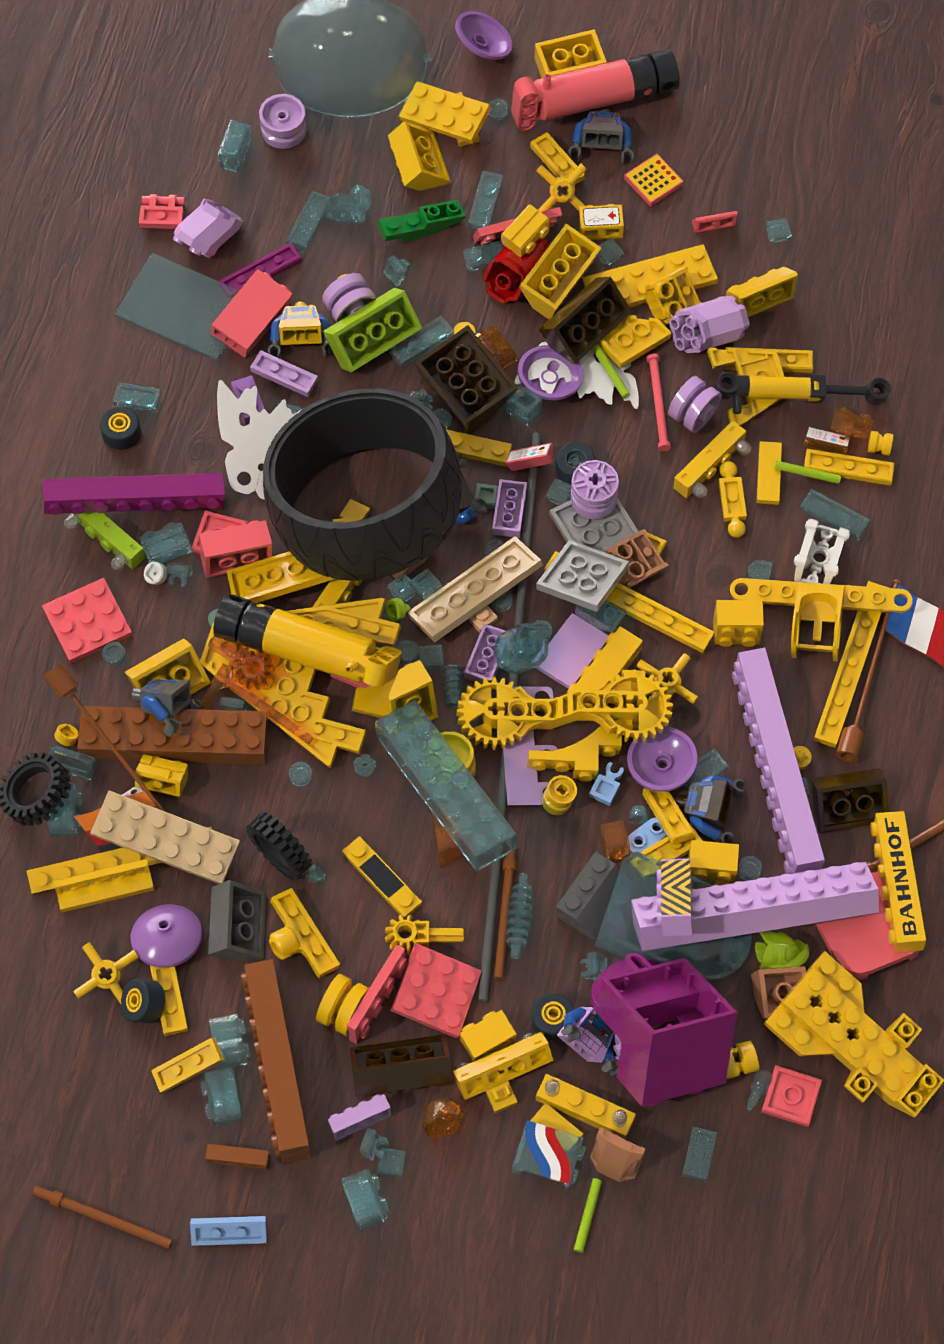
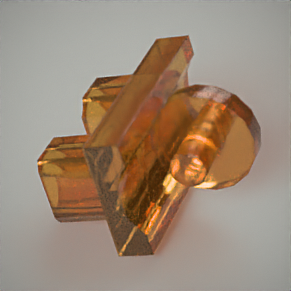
[830,407,874,441]

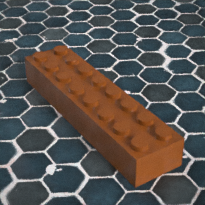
[77,706,268,765]
[241,959,311,1164]

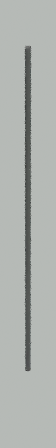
[478,433,541,1003]

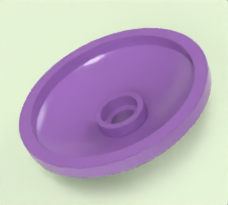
[455,11,512,60]
[518,345,583,400]
[627,726,697,792]
[131,904,202,968]

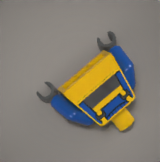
[268,302,334,359]

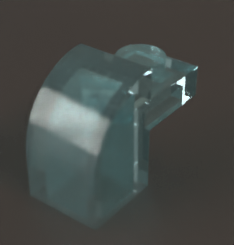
[325,187,371,225]

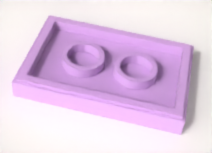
[534,613,608,689]

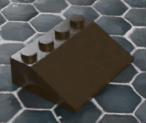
[415,325,518,434]

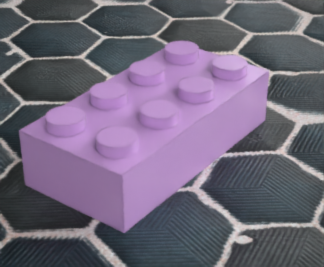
[492,479,527,538]
[464,624,511,684]
[328,1094,391,1141]

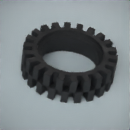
[0,752,71,826]
[246,812,312,881]

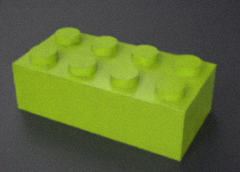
[323,288,423,372]

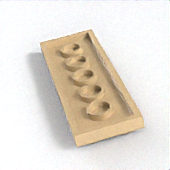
[408,536,543,642]
[90,790,240,884]

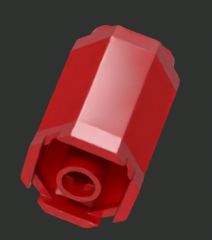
[482,238,550,304]

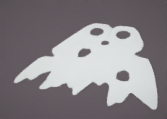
[515,342,639,409]
[217,380,301,500]

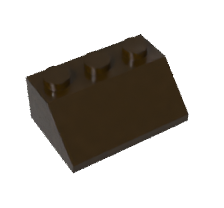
[811,768,889,832]

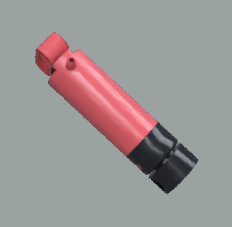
[511,49,680,131]

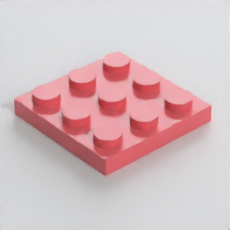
[42,578,133,664]
[391,943,481,1038]

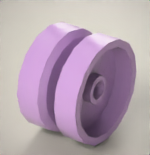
[259,94,307,149]
[322,273,377,323]
[668,376,722,433]

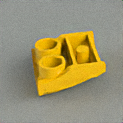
[645,266,702,325]

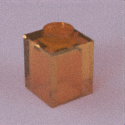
[599,820,630,860]

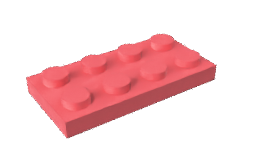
[473,207,562,245]
[347,944,407,1044]

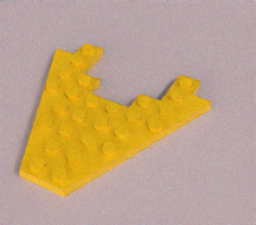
[200,598,401,768]

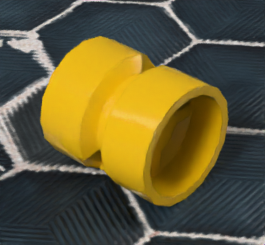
[542,775,577,815]
[726,1040,759,1079]

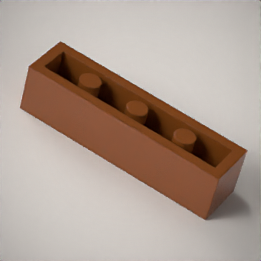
[205,1144,270,1170]

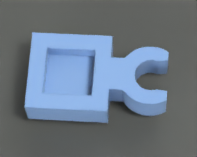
[589,762,623,806]

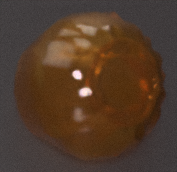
[422,1098,465,1140]

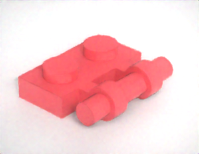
[139,194,185,229]

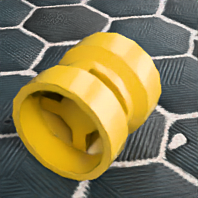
[867,431,893,456]

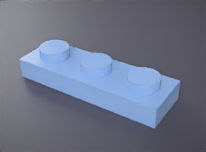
[190,1216,267,1246]

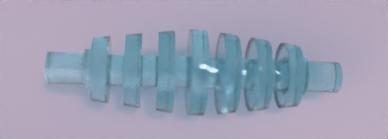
[506,873,533,959]

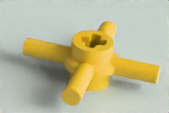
[536,163,587,212]
[637,653,698,704]
[73,942,139,1004]

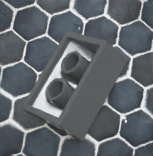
[555,851,634,941]
[208,880,266,960]

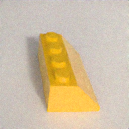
[519,224,601,320]

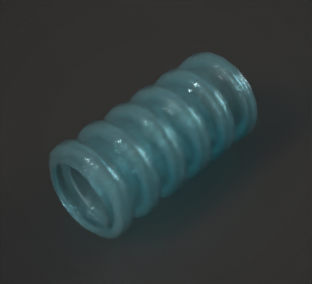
[442,664,464,708]

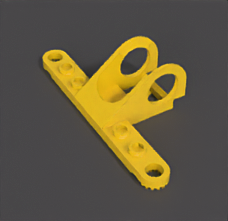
[730,578,912,661]

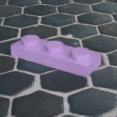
[250,351,318,397]

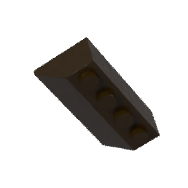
[538,277,632,364]
[350,1034,453,1097]

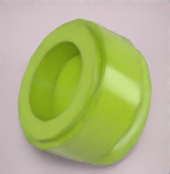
[385,598,411,621]

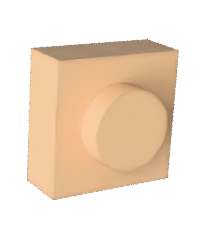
[468,605,498,633]

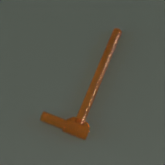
[201,663,313,744]

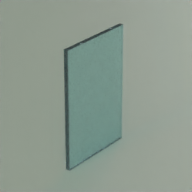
[115,253,239,360]

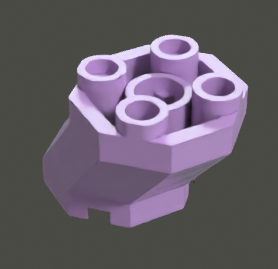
[173,199,244,258]
[669,296,750,353]

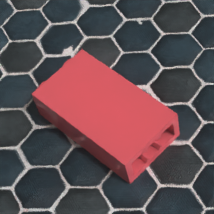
[210,269,293,358]

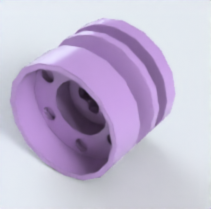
[570,460,619,520]

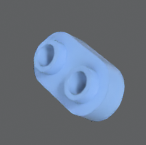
[626,818,667,856]

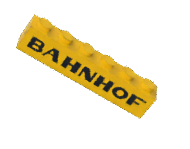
[870,811,926,953]

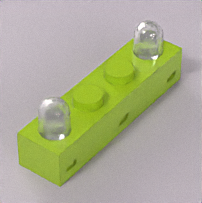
[64,512,145,571]

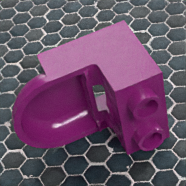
[590,953,737,1106]

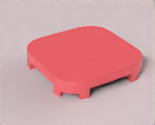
[813,872,925,980]

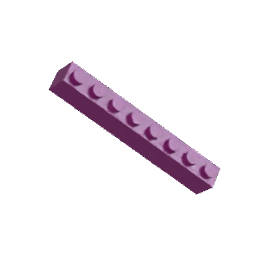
[42,473,225,515]

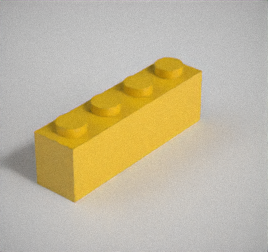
[567,626,643,708]

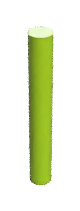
[592,344,630,399]
[774,460,841,484]
[574,1178,602,1253]

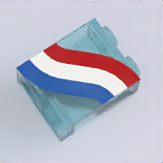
[512,1120,587,1190]

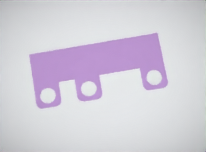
[503,687,558,805]

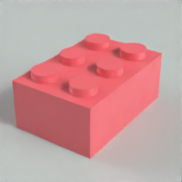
[199,520,272,578]

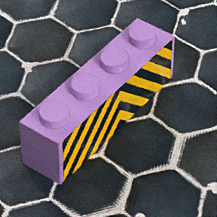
[657,859,692,937]

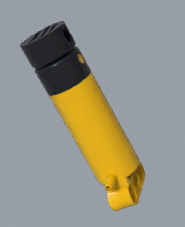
[213,594,402,687]

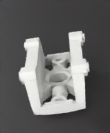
[794,519,850,584]

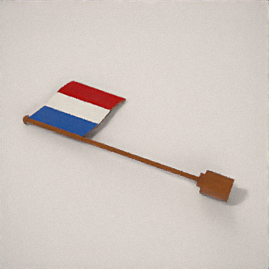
[836,579,944,763]

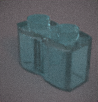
[209,1014,250,1070]

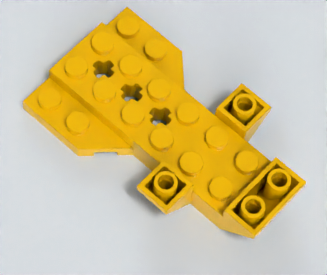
[763,951,944,1117]

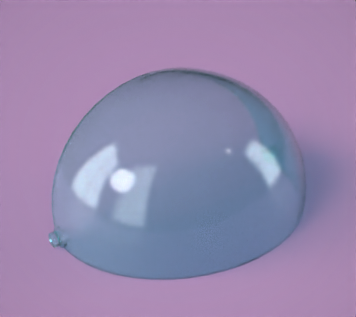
[269,0,432,117]

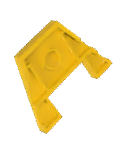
[707,348,785,426]

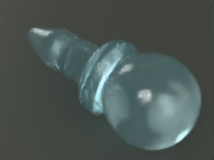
[747,1070,772,1110]

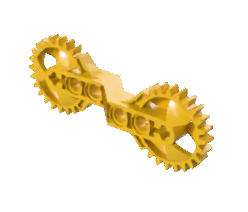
[456,670,673,750]

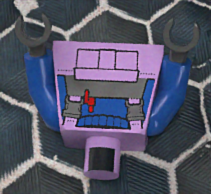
[557,1007,619,1076]

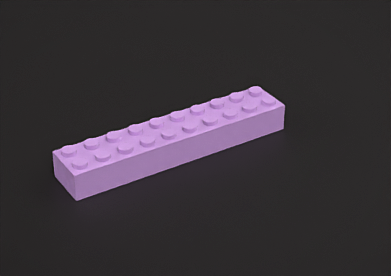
[732,648,825,874]
[631,862,879,951]

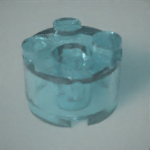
[495,623,548,675]

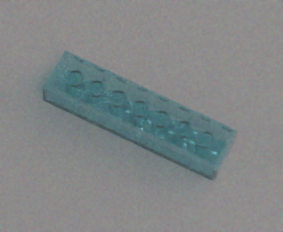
[375,700,517,872]

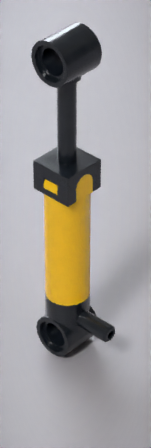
[714,372,891,414]

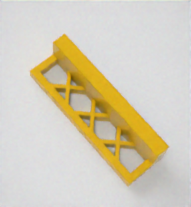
[53,859,154,913]

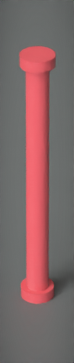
[647,354,671,451]

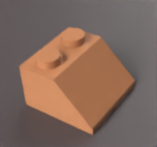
[751,967,806,1019]

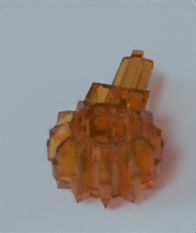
[208,636,275,690]

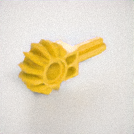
[385,914,464,955]

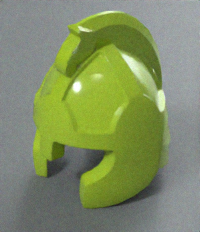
[755,931,809,969]

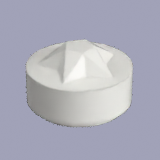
[144,562,167,585]

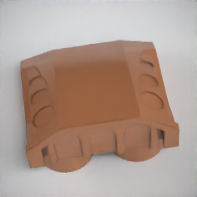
[605,529,669,589]
[590,1127,645,1182]

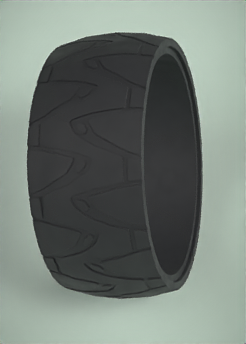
[263,388,462,581]

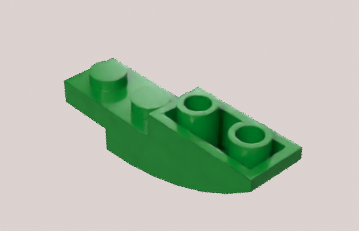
[377,199,466,243]

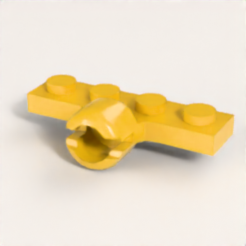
[269,888,340,979]

